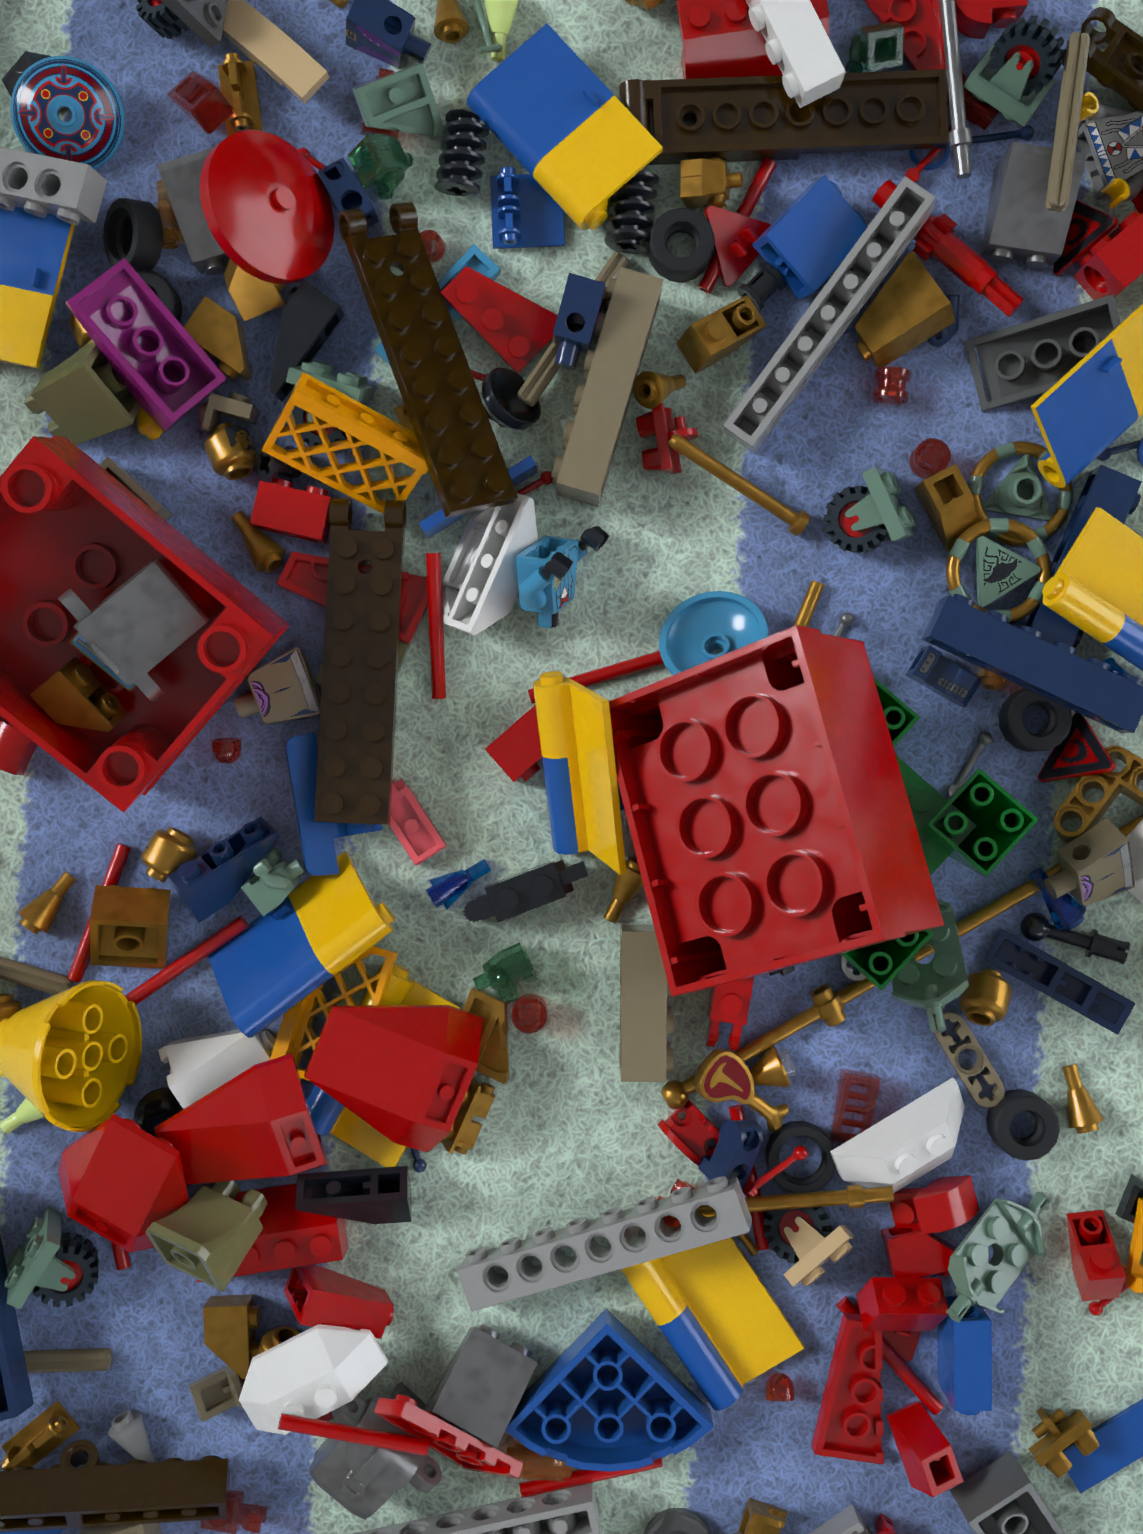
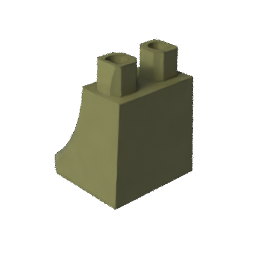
[24,339,141,445]
[146,1181,268,1292]

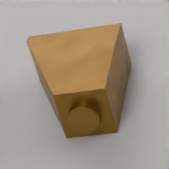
[854,251,955,371]

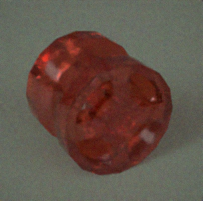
[872,366,911,405]
[909,438,951,479]
[511,993,548,1034]

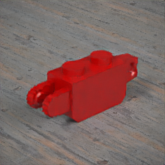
[706,977,754,1051]

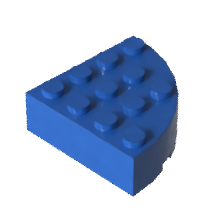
[505,1308,714,1472]

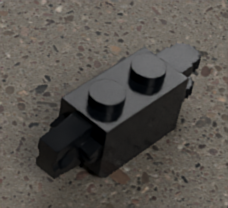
[463,859,589,923]

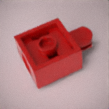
[1073,210,1143,300]

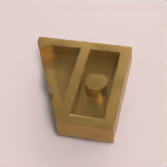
[462,987,510,1084]

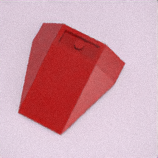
[304,1005,483,1153]
[154,1053,330,1185]
[58,1114,188,1253]

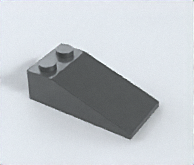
[965,294,1121,411]
[950,1451,1065,1534]

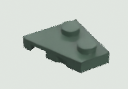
[352,63,444,137]

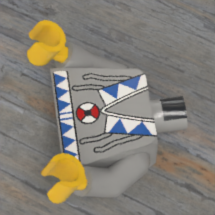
[1077,92,1143,209]

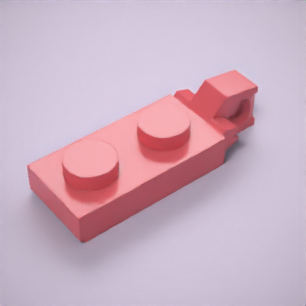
[390,779,447,866]

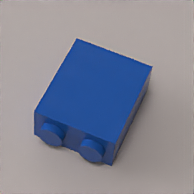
[752,175,867,300]
[938,1296,992,1415]

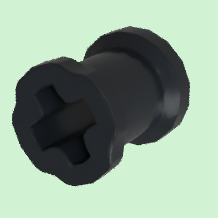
[737,262,786,312]
[255,446,302,480]

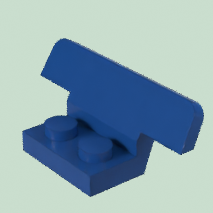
[284,732,383,876]

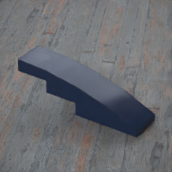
[985,929,1136,1035]

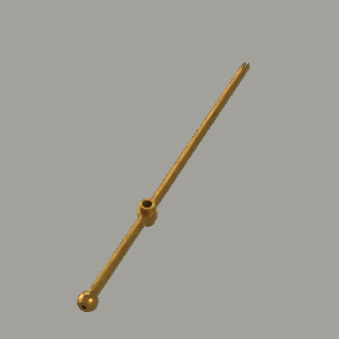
[661,814,1143,1109]

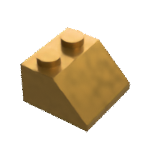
[90,885,171,969]

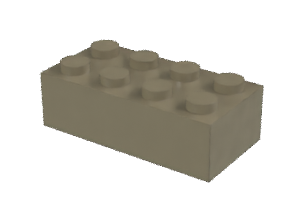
[619,924,674,1082]

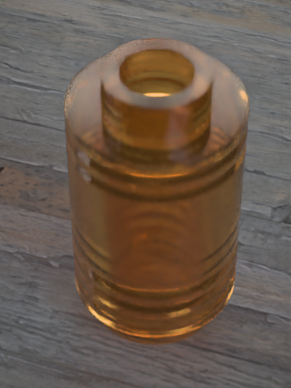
[506,1439,572,1482]

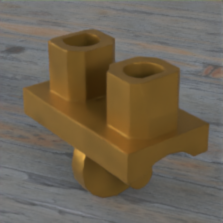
[1029,1407,1100,1478]

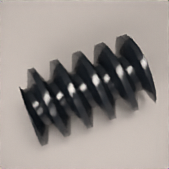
[434,109,490,196]
[604,170,659,254]

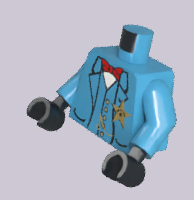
[516,526,609,628]

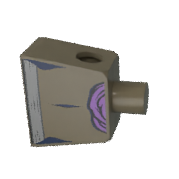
[234,647,321,725]
[1044,818,1135,906]

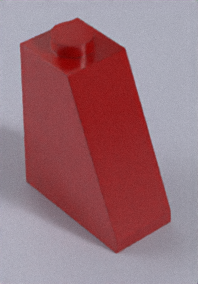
[284,1264,394,1339]

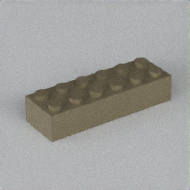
[551,267,664,507]

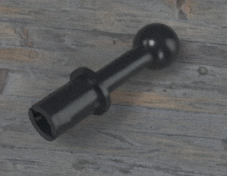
[1021,913,1130,965]

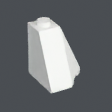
[158,1029,276,1109]

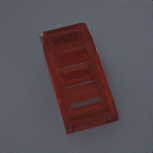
[168,71,234,134]
[830,1068,881,1143]

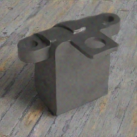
[58,558,210,703]
[309,1382,442,1520]

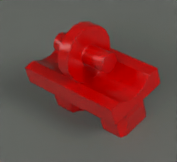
[636,403,698,474]

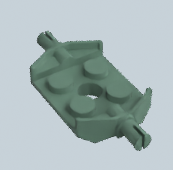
[891,900,969,1033]
[946,1192,1050,1322]

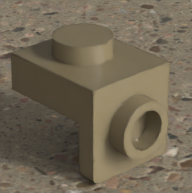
[199,393,260,434]
[188,1366,245,1422]

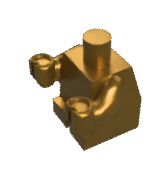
[680,157,743,209]

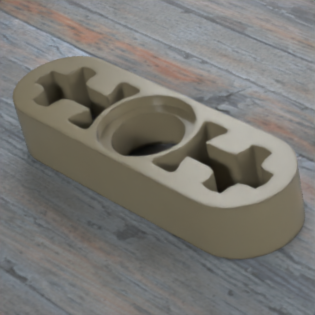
[933,1010,1005,1108]

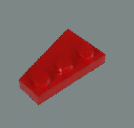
[441,266,558,374]

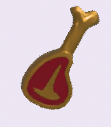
[694,1048,789,1132]

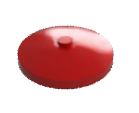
[200,130,334,284]

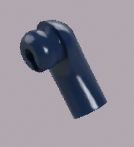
[927,294,960,347]

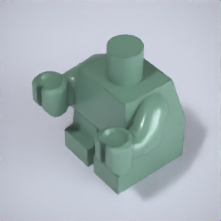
[241,848,306,916]

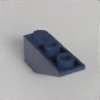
[168,817,278,923]

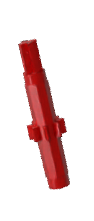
[872,180,1024,317]

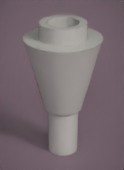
[108,1410,157,1463]

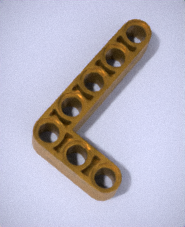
[1054,745,1143,843]

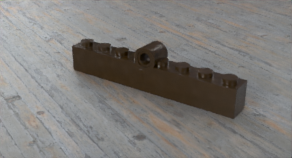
[0,1440,230,1533]

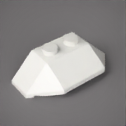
[442,493,538,636]
[830,1077,965,1193]
[239,1324,388,1435]

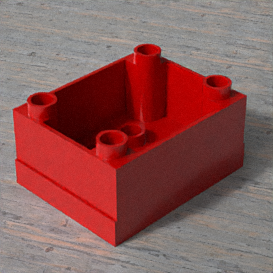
[0,436,290,813]
[609,625,944,997]

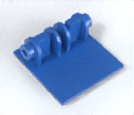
[490,167,565,249]

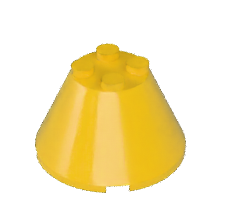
[0,980,142,1132]

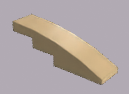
[222,0,330,104]

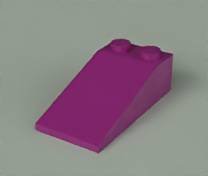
[66,258,227,433]

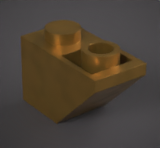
[224,259,285,322]
[676,294,767,374]
[184,296,251,382]
[914,464,978,552]
[30,656,128,732]
[203,1294,261,1379]

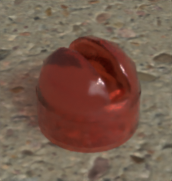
[420,230,446,263]
[212,737,242,764]
[765,1373,795,1402]

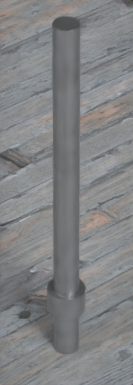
[939,0,973,179]

